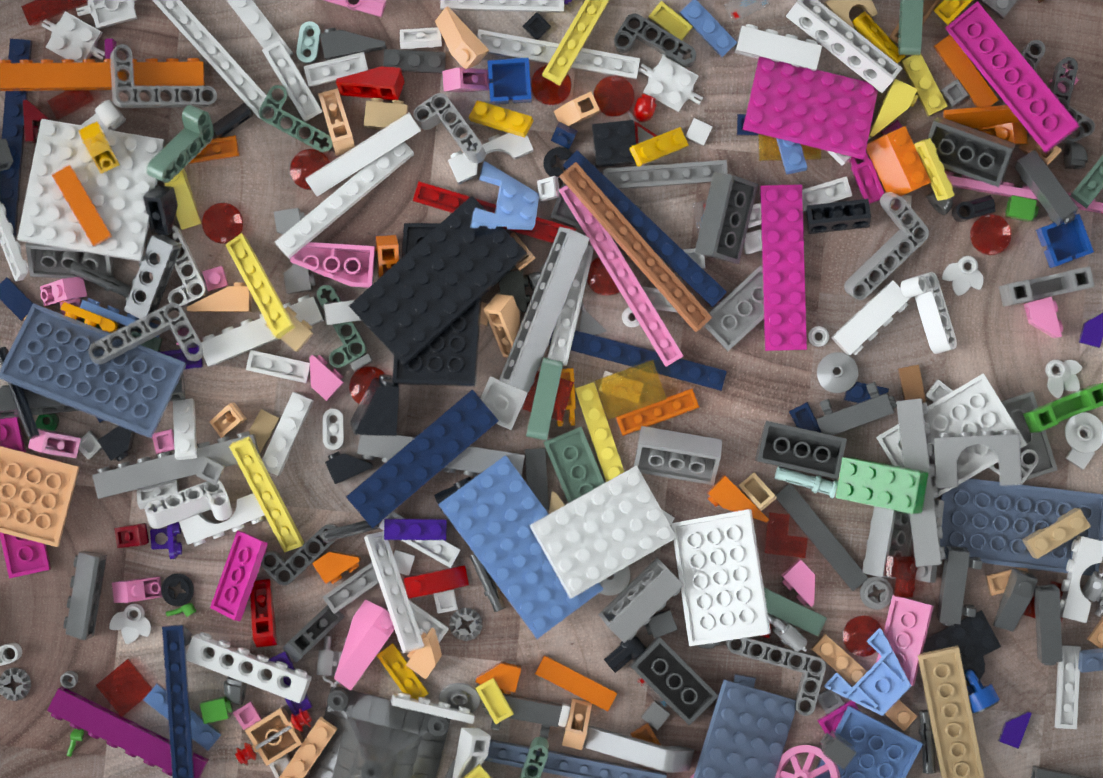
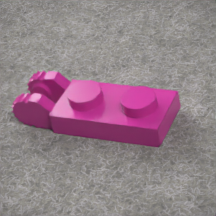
[849,153,884,204]

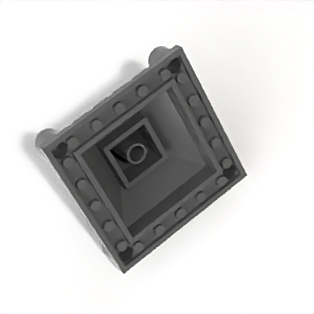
[309,686,451,778]

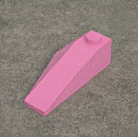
[290,242,376,288]
[334,599,395,691]

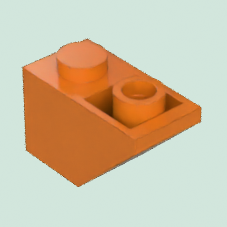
[978,123,1028,146]
[312,551,362,584]
[475,661,522,695]

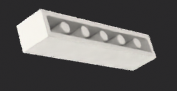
[201,295,324,367]

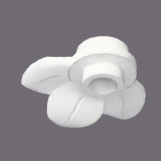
[942,256,984,296]
[1045,360,1082,398]
[109,603,151,644]

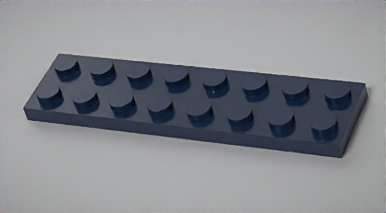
[346,389,499,529]

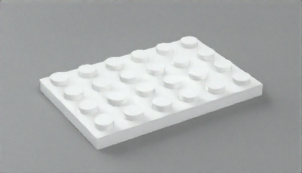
[876,373,1027,498]
[529,465,677,598]
[671,509,771,646]

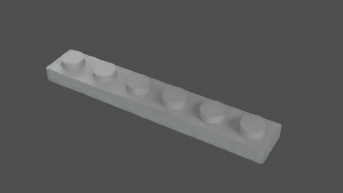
[603,160,728,189]

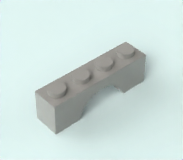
[274,208,316,294]

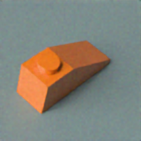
[376,235,399,279]
[707,475,769,523]

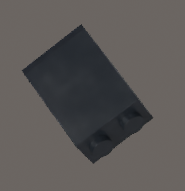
[350,374,400,436]

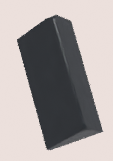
[213,103,253,138]

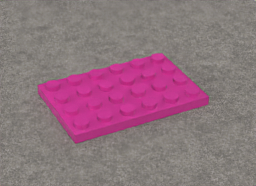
[743,56,878,159]

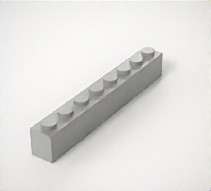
[499,227,590,392]
[896,398,946,567]
[92,431,261,499]
[357,435,525,476]

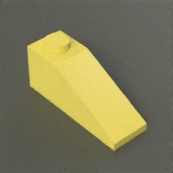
[869,79,918,139]
[164,168,202,230]

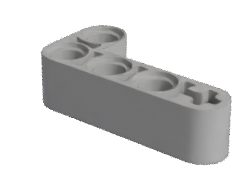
[413,93,486,163]

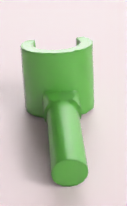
[166,603,196,617]
[67,729,84,757]

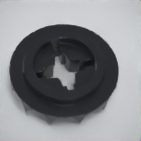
[543,147,573,180]
[161,573,194,606]

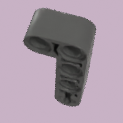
[614,13,696,67]
[1050,57,1084,143]
[261,523,338,586]

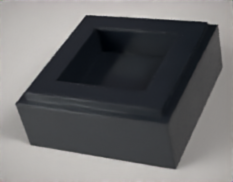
[522,12,551,40]

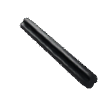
[0,347,40,439]

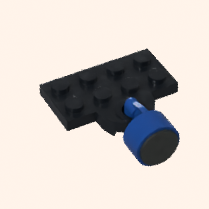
[919,610,1001,714]

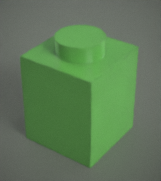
[1005,195,1039,222]
[200,696,233,724]

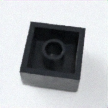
[592,120,636,168]

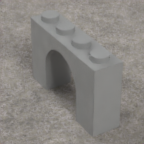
[999,266,1095,307]
[934,430,1022,488]

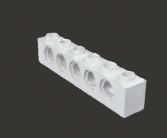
[786,0,902,93]
[186,632,312,703]

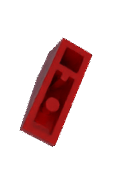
[336,66,405,100]
[404,565,469,599]
[250,579,277,648]

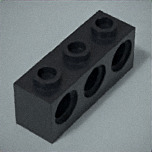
[806,199,871,234]

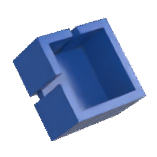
[487,58,532,105]
[1036,213,1094,268]

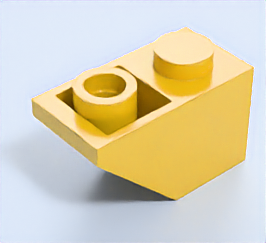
[78,121,120,174]

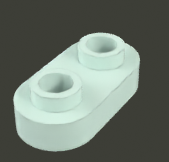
[296,21,321,64]

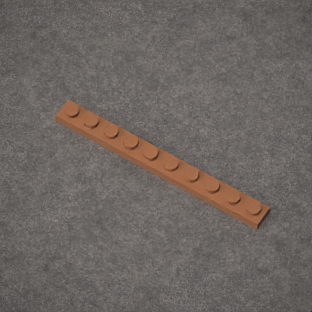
[559,162,712,332]

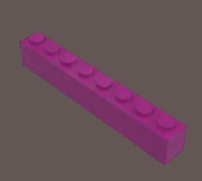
[47,686,209,778]

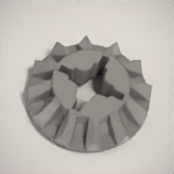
[860,577,893,610]
[449,608,482,641]
[0,668,31,701]

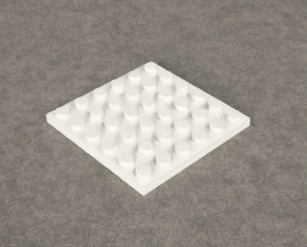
[17,119,165,262]

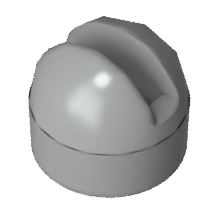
[60,670,79,689]

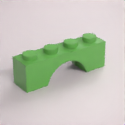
[1023,383,1103,433]

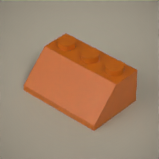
[866,126,931,196]

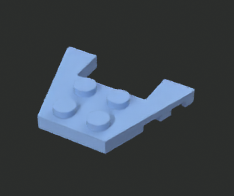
[471,161,539,230]
[824,628,912,716]

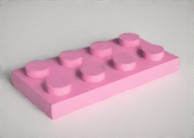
[876,595,934,686]

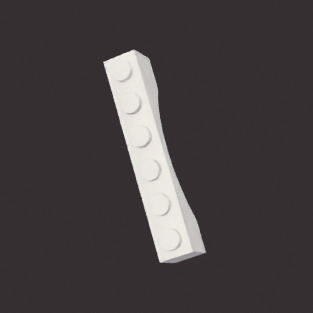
[452,728,491,778]

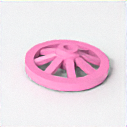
[775,745,840,778]

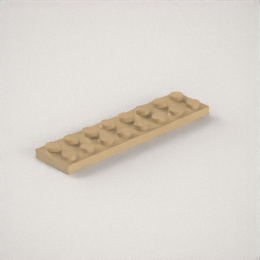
[917,646,984,778]

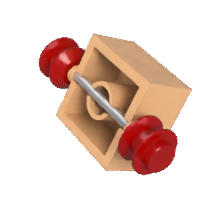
[235,706,312,766]

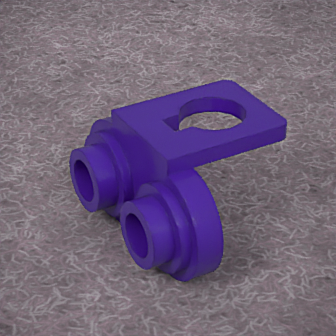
[150,522,182,559]

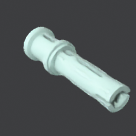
[774,466,838,498]

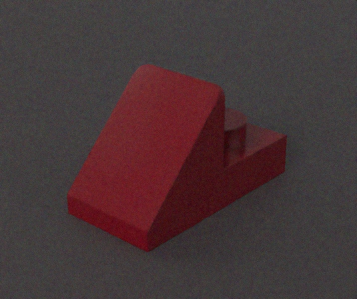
[23,100,51,144]
[114,523,149,548]

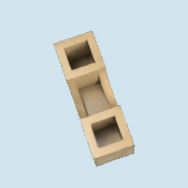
[1022,508,1091,559]

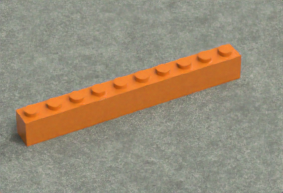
[0,58,205,91]

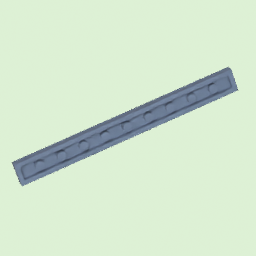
[484,739,667,778]

